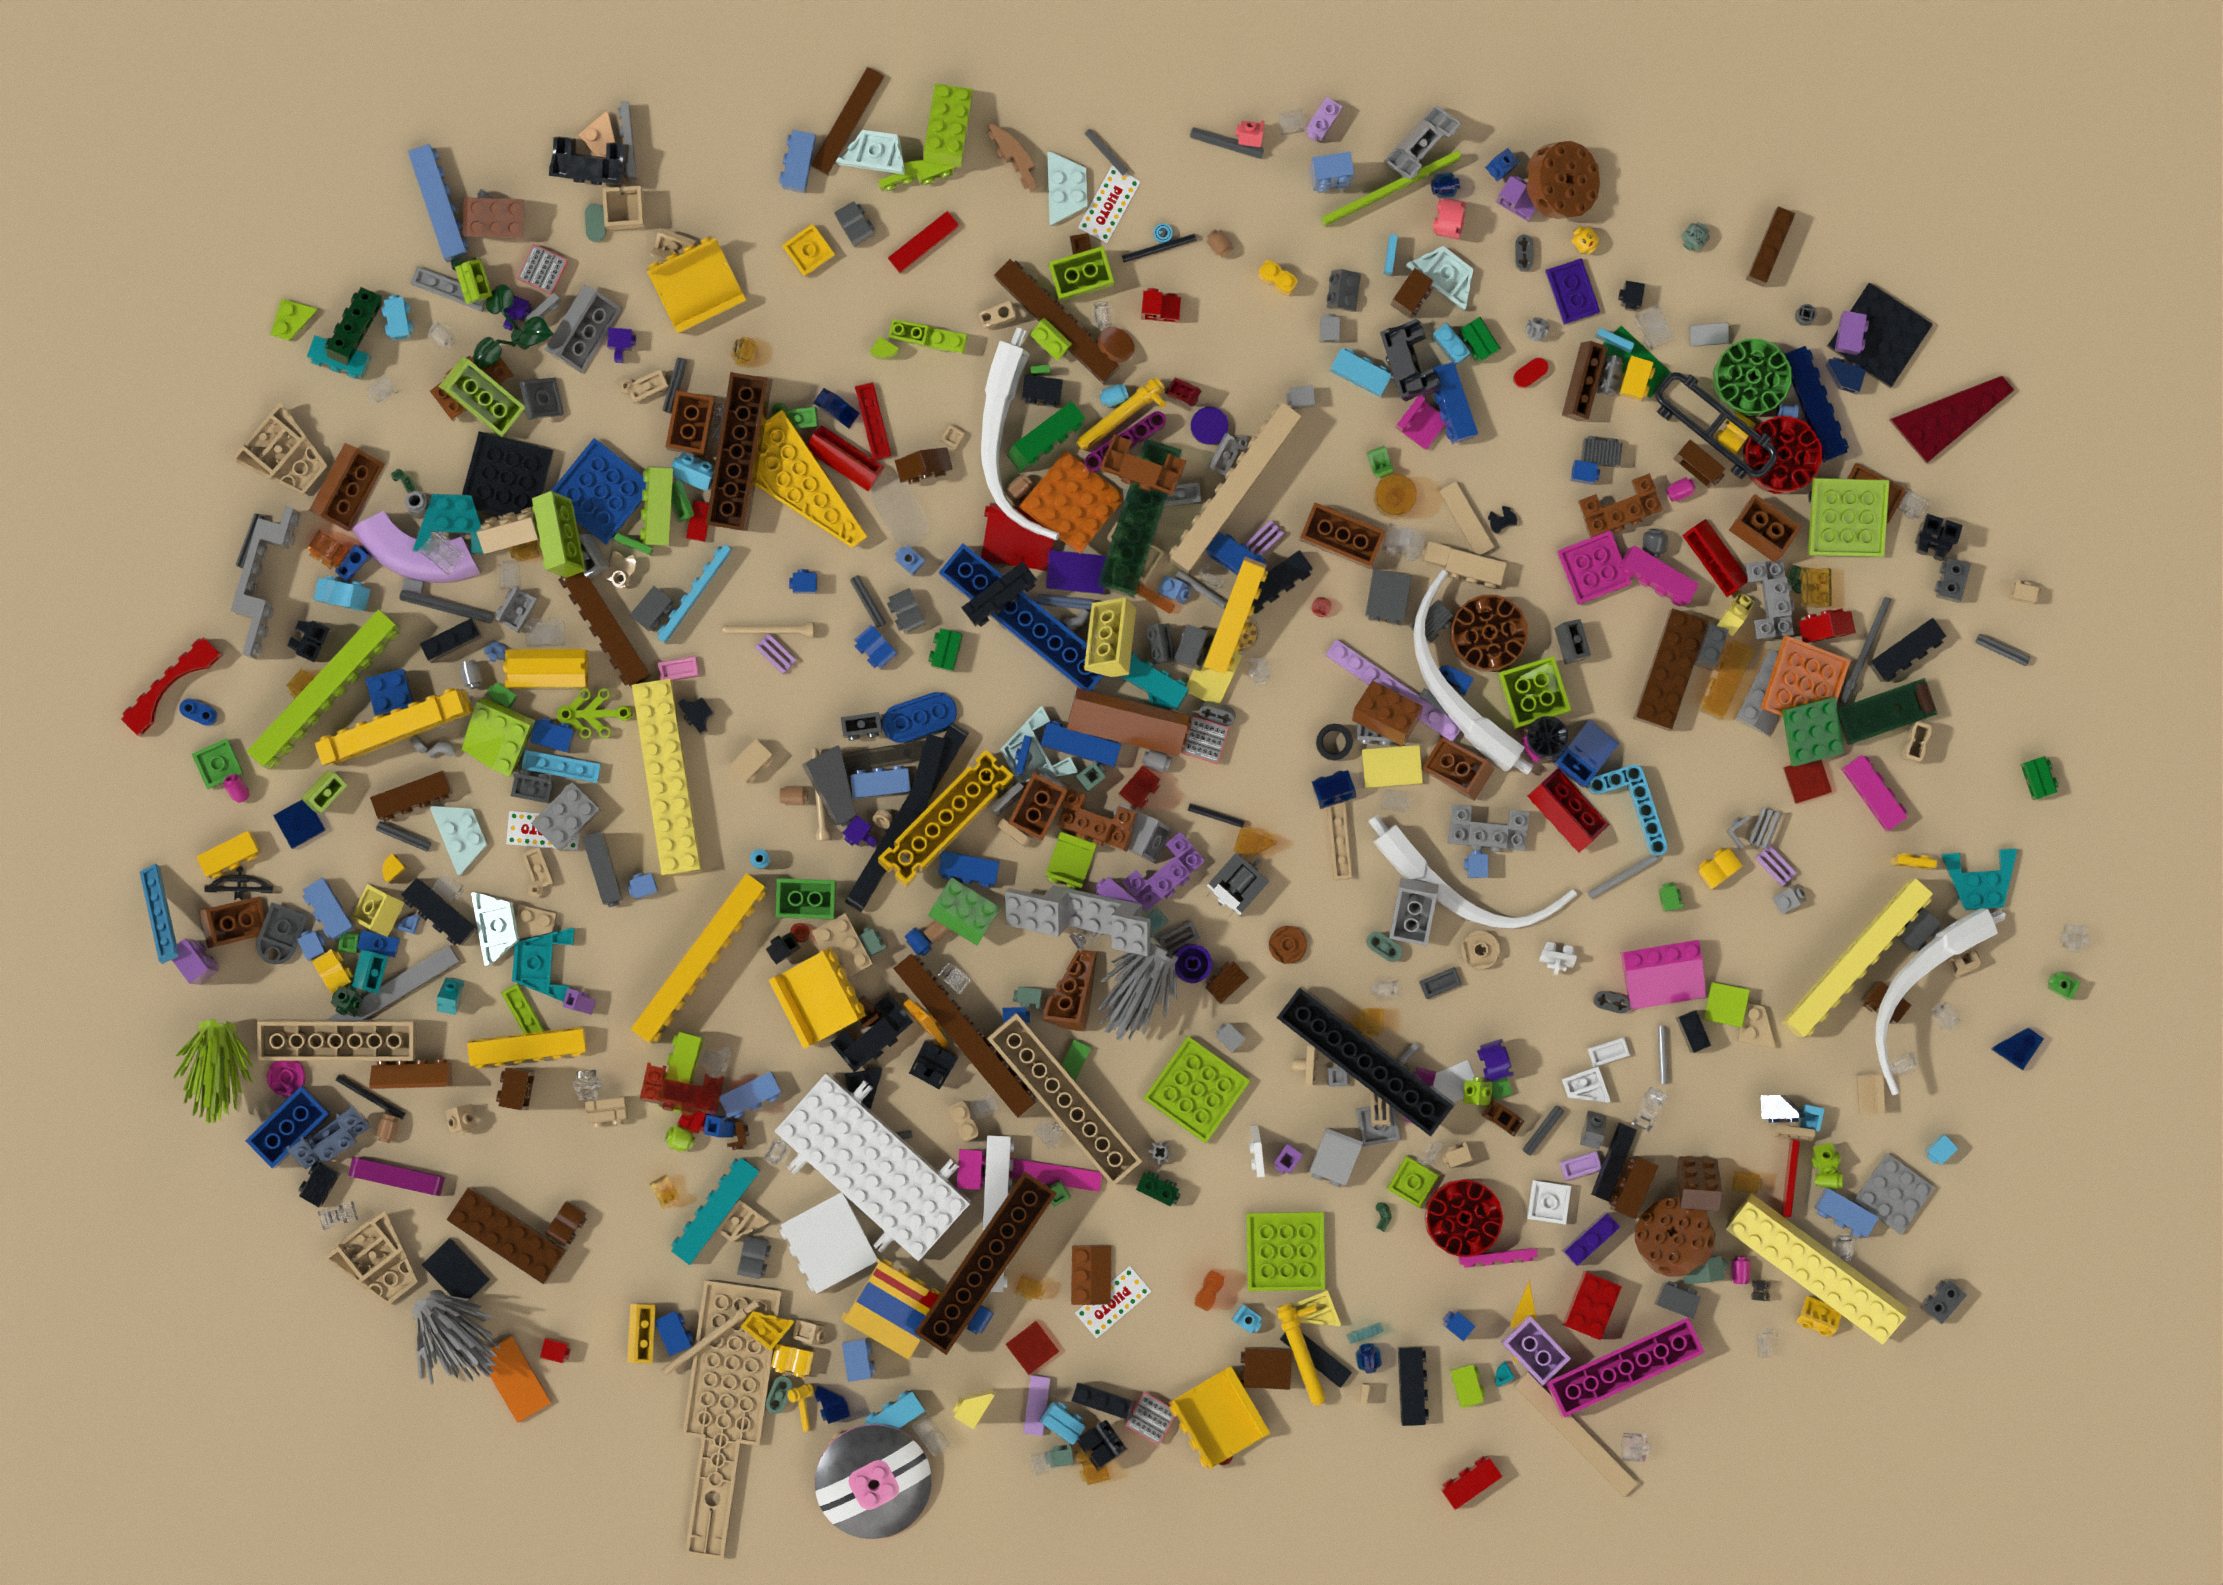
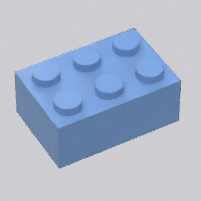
[1309,152,1354,193]

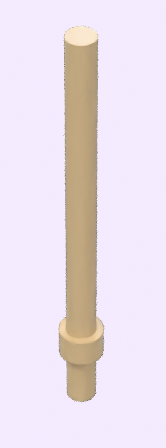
[661,1300,760,1376]

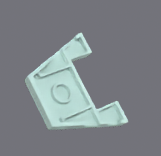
[1000,706,1078,783]

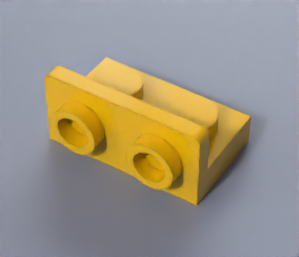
[1796,1296,1842,1337]

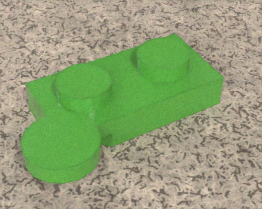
[772,403,819,428]

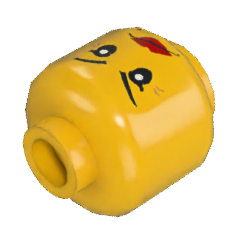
[1571,225,1600,255]

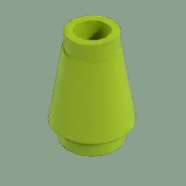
[1815,1171,1843,1190]

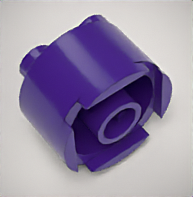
[1175,944,1212,984]
[1477,1039,1514,1082]

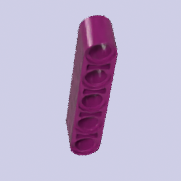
[1085,411,1166,472]
[348,1157,445,1196]

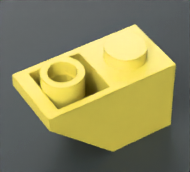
[1717,591,1755,636]

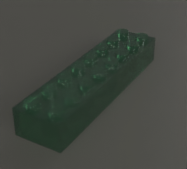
[1097,439,1183,599]

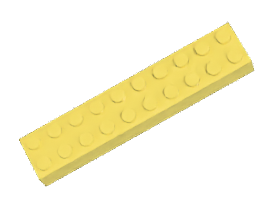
[632,679,702,876]
[1781,878,1933,1038]
[1726,1193,1908,1345]

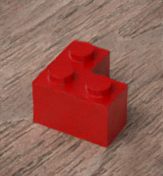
[1141,288,1181,323]
[1798,608,1856,643]

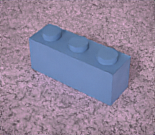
[779,130,816,193]
[850,765,911,799]
[303,878,355,940]
[719,1072,782,1119]
[1814,1188,1879,1239]

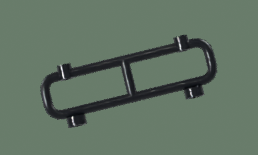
[1655,372,1778,480]

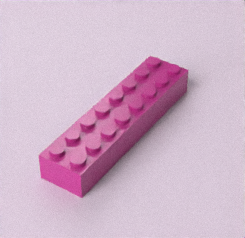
[1546,1317,1705,1418]

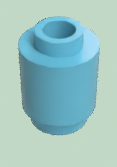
[1099,384,1129,408]
[750,849,770,869]

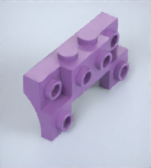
[1122,832,1205,912]

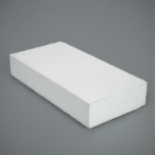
[1587,1037,1630,1067]

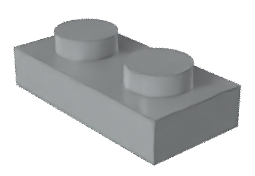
[526,293,561,320]
[990,782,1025,816]

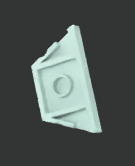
[836,130,905,175]
[1047,152,1087,226]
[1406,246,1473,311]
[430,806,488,876]
[471,892,519,966]

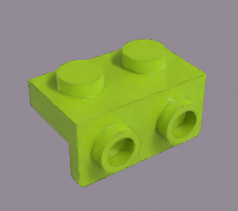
[1030,318,1072,361]

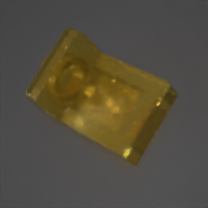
[649,1174,680,1209]

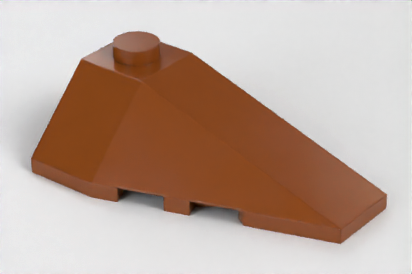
[1042,950,1097,1032]

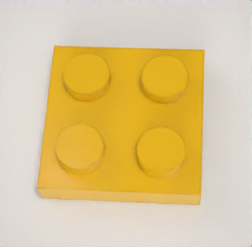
[782,223,835,277]
[1891,853,1937,870]

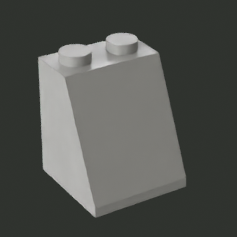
[1112,803,1172,864]
[1309,1128,1363,1188]

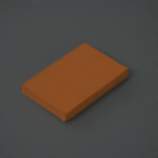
[1847,463,1907,524]

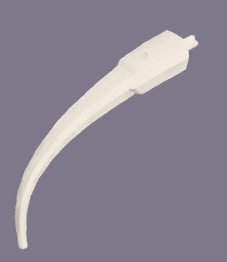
[981,328,1059,540]
[1413,570,1533,775]
[1368,815,1577,929]
[1875,908,2006,1095]

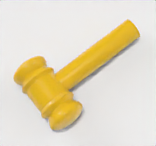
[787,1383,814,1432]

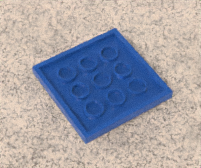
[551,438,646,546]

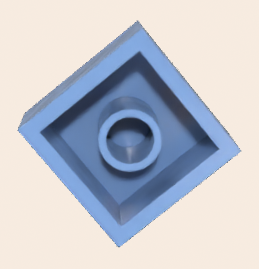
[842,1338,875,1382]

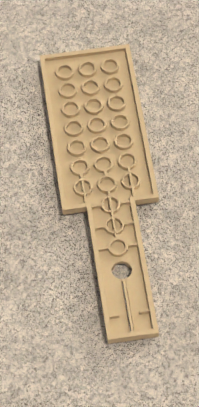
[682,1280,782,1560]

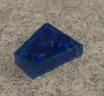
[1991,1028,2044,1070]

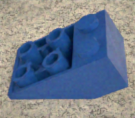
[1553,720,1619,788]

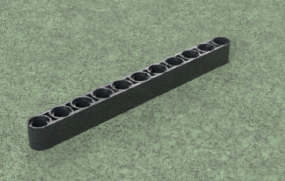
[845,723,969,912]

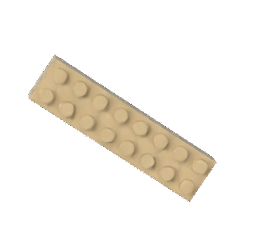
[257,1020,416,1061]

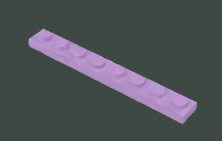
[1325,639,1460,742]

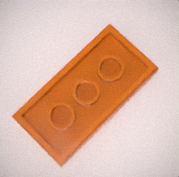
[485,1336,552,1423]

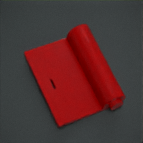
[981,502,1054,571]

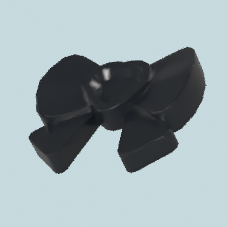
[1488,506,1517,534]

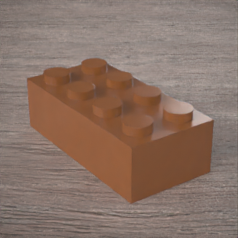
[1299,502,1386,569]

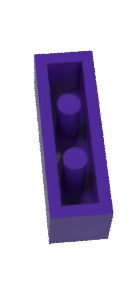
[1562,1212,1620,1266]

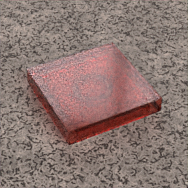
[1783,759,1832,804]
[1005,1321,1060,1375]

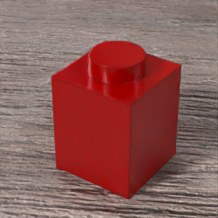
[540,1338,571,1363]

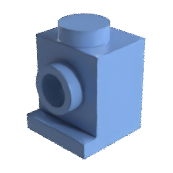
[895,545,925,576]

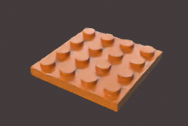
[1019,450,1124,554]
[1760,636,1851,717]

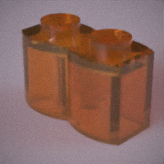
[306,530,350,569]
[1194,1269,1224,1311]

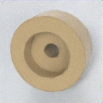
[873,809,893,829]

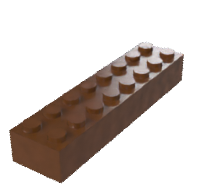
[706,372,773,531]

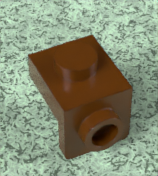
[858,995,879,1029]
[727,1121,750,1150]

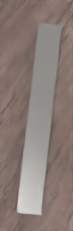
[327,945,460,1020]

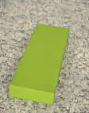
[501,983,545,1033]

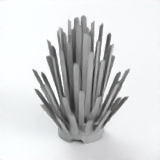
[1098,943,1179,1040]
[412,1290,500,1381]

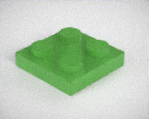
[192,738,244,789]

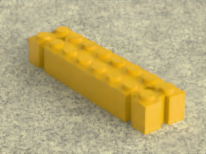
[314,688,474,766]
[878,749,1014,888]

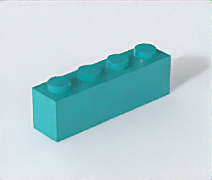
[1119,651,1190,711]

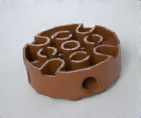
[1526,141,1600,219]
[1450,595,1528,672]
[1635,1197,1716,1277]

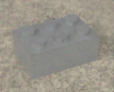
[531,782,602,851]
[1389,878,1439,946]

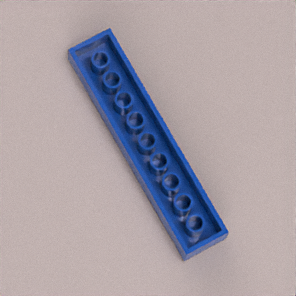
[938,543,1105,691]

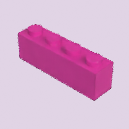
[1618,545,1699,607]
[1841,754,1907,831]

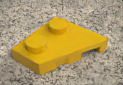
[741,1311,794,1351]

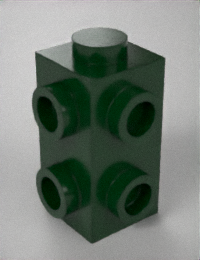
[1136,1171,1181,1207]

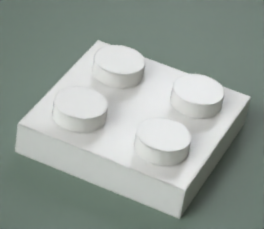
[1527,1180,1571,1225]

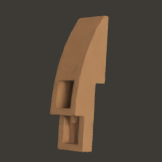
[987,124,1037,193]

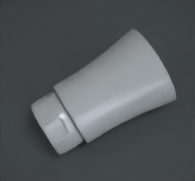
[405,491,431,519]

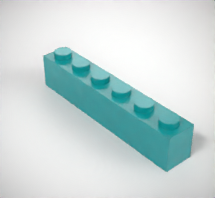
[671,1157,760,1265]

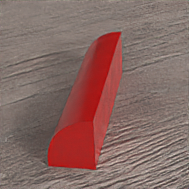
[807,425,885,492]
[1682,519,1748,597]

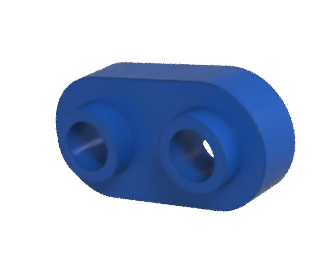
[179,699,218,726]

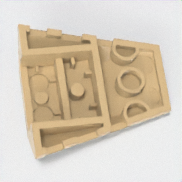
[230,401,327,495]
[323,1210,418,1306]

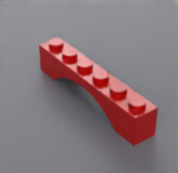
[121,637,223,737]

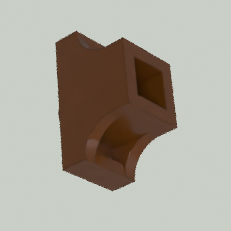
[1481,1099,1524,1137]

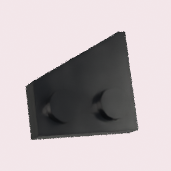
[845,1067,882,1109]

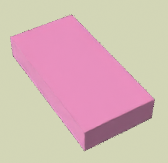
[658,656,699,680]

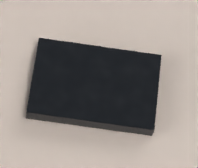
[422,1238,490,1302]

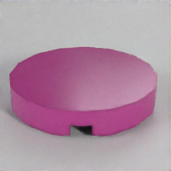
[267,1061,306,1096]

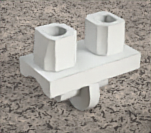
[1539,942,1577,975]

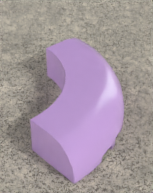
[352,511,481,583]

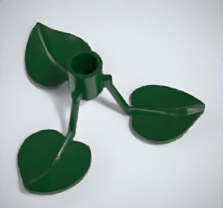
[473,284,554,369]

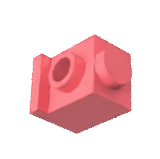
[1235,120,1264,147]

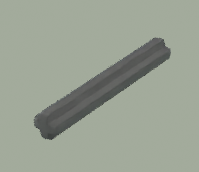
[1190,127,1264,159]

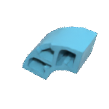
[313,575,371,611]

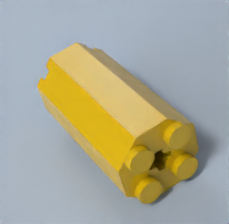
[503,649,589,689]

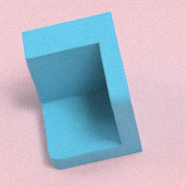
[1800,1104,1824,1131]

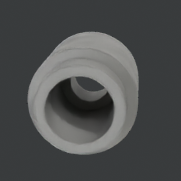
[460,660,483,690]
[1142,750,1172,772]

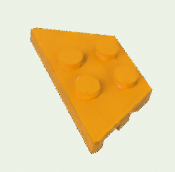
[903,999,950,1049]

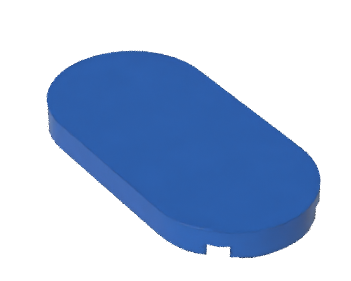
[882,692,957,743]

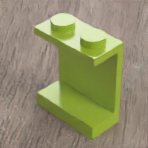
[1045,832,1097,890]

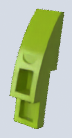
[878,160,955,192]
[888,319,968,354]

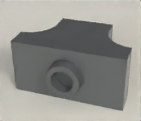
[1580,1111,1606,1150]

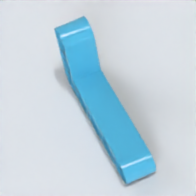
[1587,765,1667,856]

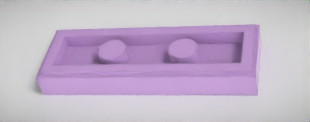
[1023,1375,1050,1436]

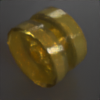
[1373,474,1417,519]

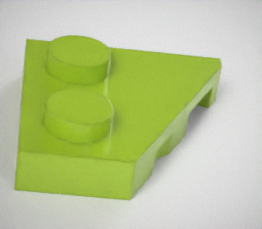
[270,298,318,341]

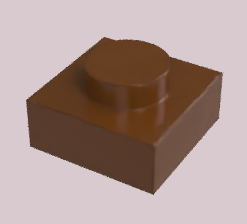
[1070,233,1091,255]

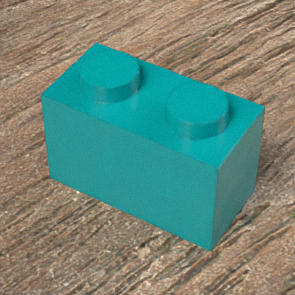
[351,950,388,994]

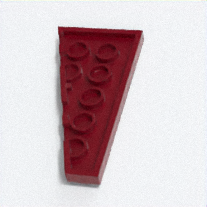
[1889,376,2014,463]

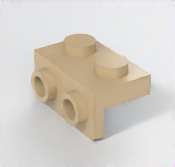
[651,228,696,261]

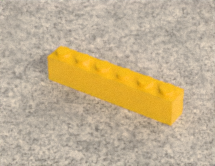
[1204,557,1268,674]
[467,1026,587,1068]

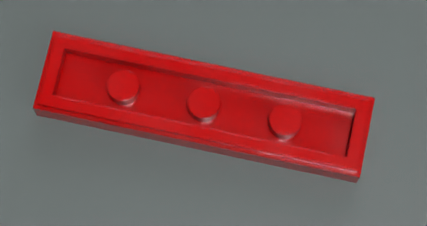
[888,211,959,274]
[855,382,892,461]
[1781,1139,1800,1217]

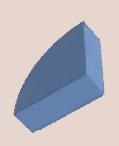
[396,915,420,935]

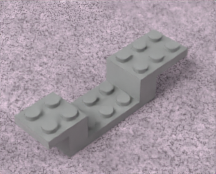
[231,506,301,659]
[1005,885,1150,956]

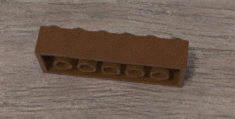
[1633,608,1709,731]
[447,1187,567,1284]

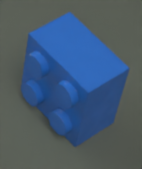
[365,669,414,716]

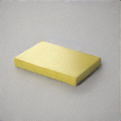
[1187,641,1243,704]
[1362,745,1423,788]

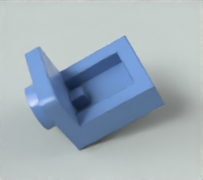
[1157,575,1191,605]

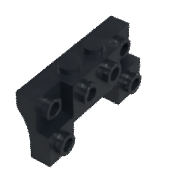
[549,136,629,185]
[1380,318,1442,402]
[830,993,914,1073]

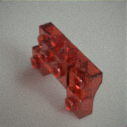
[640,1062,724,1115]

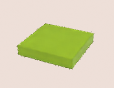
[1704,982,1750,1028]
[1386,1156,1440,1209]

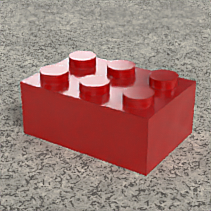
[1562,1271,1622,1341]

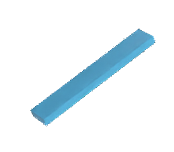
[140,864,179,964]

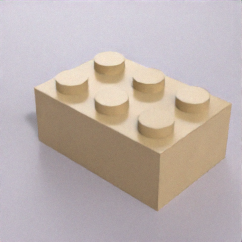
[476,507,539,554]
[811,913,874,979]

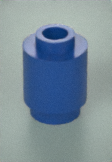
[904,927,933,956]

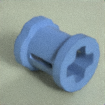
[1776,403,1799,418]

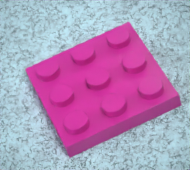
[1557,530,1632,605]

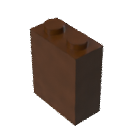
[1239,1347,1292,1390]

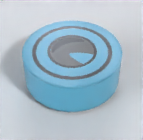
[1153,223,1173,243]

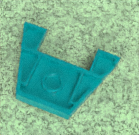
[412,494,489,554]
[1941,848,2017,910]
[512,928,575,1002]

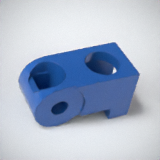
[335,545,372,582]
[1439,665,1474,697]

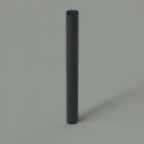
[1122,233,1197,263]
[335,1074,406,1120]

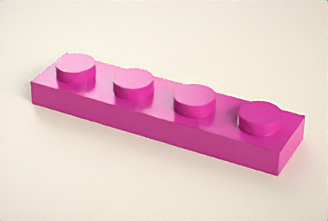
[1458,1248,1538,1268]

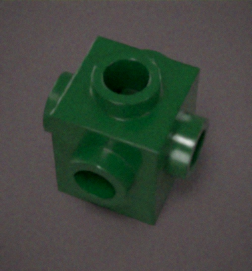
[331,986,364,1017]

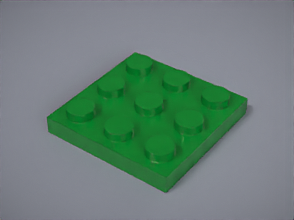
[1782,697,1844,766]

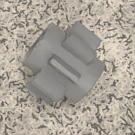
[1525,317,1550,341]
[1148,1140,1172,1164]

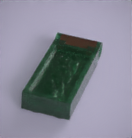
[1837,678,1938,745]

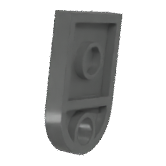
[256,902,308,964]

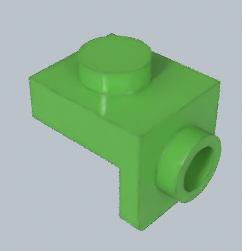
[1366,446,1394,478]

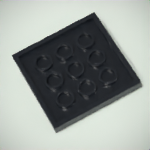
[1826,282,1933,388]
[462,431,554,517]

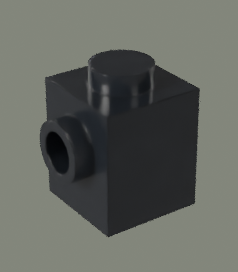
[1618,281,1645,311]
[766,932,801,965]

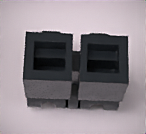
[1915,513,1963,561]
[287,620,330,663]
[909,1040,959,1090]
[1076,1420,1128,1472]

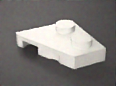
[1561,1067,1611,1103]
[1249,1125,1265,1177]

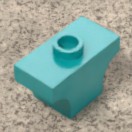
[436,977,464,1015]

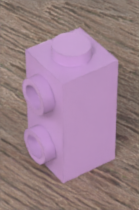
[1305,96,1343,142]

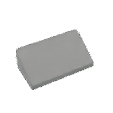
[1689,322,1729,347]

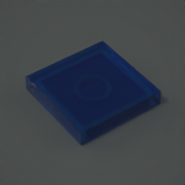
[273,800,326,849]

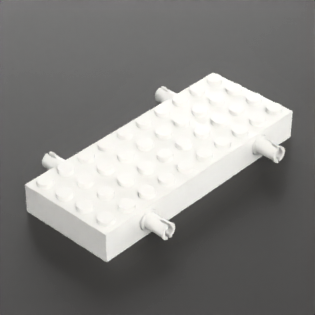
[774,1072,972,1261]

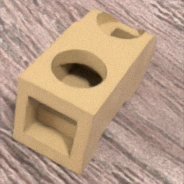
[979,301,1018,329]

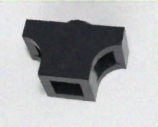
[678,697,714,735]

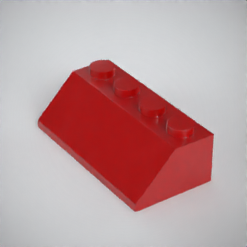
[1527,768,1610,853]

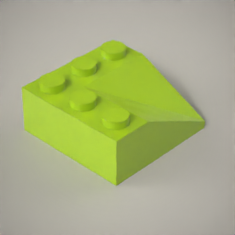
[1497,656,1571,729]
[462,697,535,777]

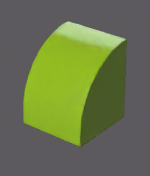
[869,336,900,360]

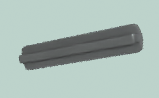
[663,358,687,413]
[236,513,264,569]
[850,575,886,628]
[1976,634,2030,666]
[376,821,431,852]
[1523,1106,1564,1156]

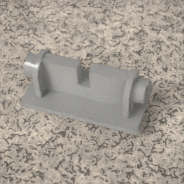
[1597,355,1623,396]

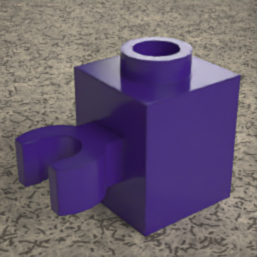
[503,296,532,331]
[607,327,636,363]
[842,815,878,848]

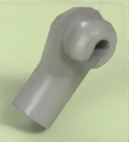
[1063,609,1091,630]
[427,741,456,758]

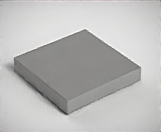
[1356,1103,1401,1147]

